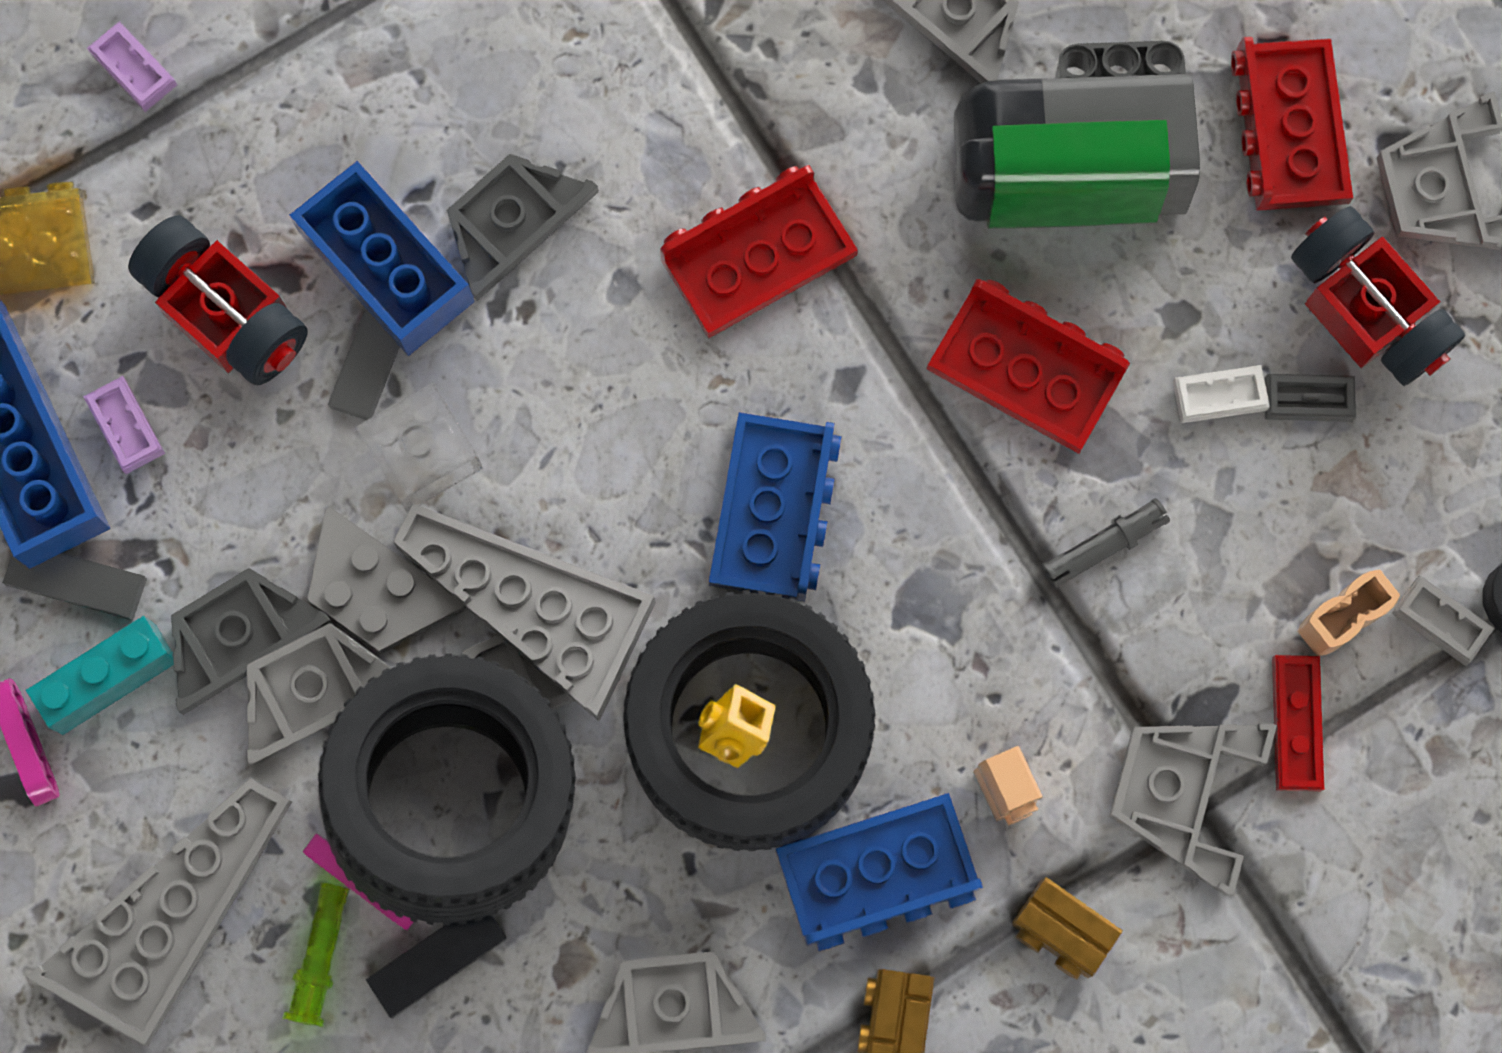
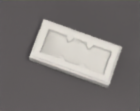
[1173,365,1270,423]

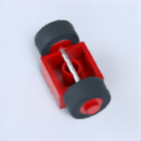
[1291,206,1466,386]
[128,215,308,386]

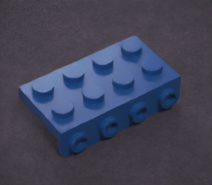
[709,412,842,602]
[775,793,983,952]

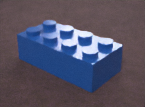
[289,161,475,356]

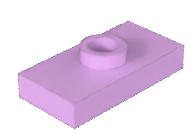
[87,21,177,112]
[83,376,166,474]

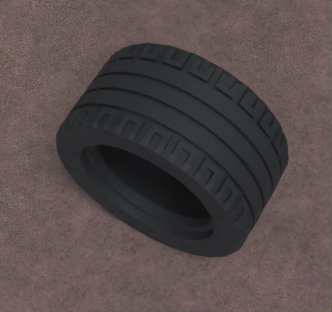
[623,591,876,852]
[318,653,576,926]

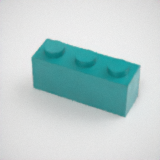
[26,615,174,735]

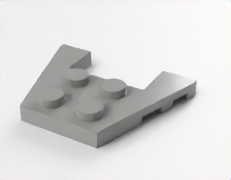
[1376,92,1502,250]
[1109,723,1277,897]

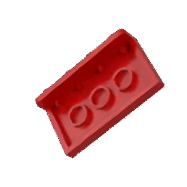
[1231,36,1354,211]
[660,165,858,339]
[926,279,1130,454]

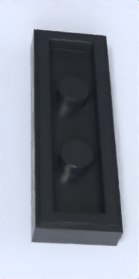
[365,915,508,1019]

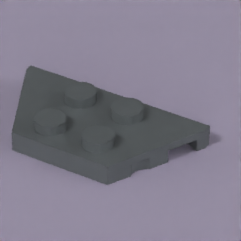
[447,154,599,301]
[171,568,333,715]

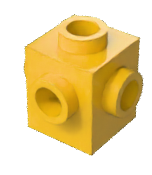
[698,684,775,768]

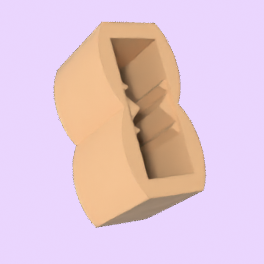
[1297,570,1400,656]
[973,746,1043,826]

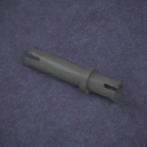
[1041,498,1170,589]

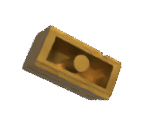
[1011,877,1123,980]
[857,969,935,1053]

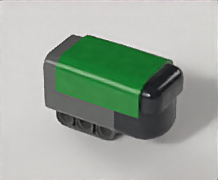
[953,41,1200,229]

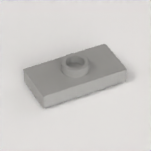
[1392,576,1494,666]

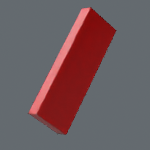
[1272,655,1325,792]

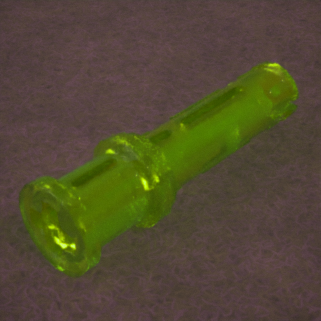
[282,883,350,1027]

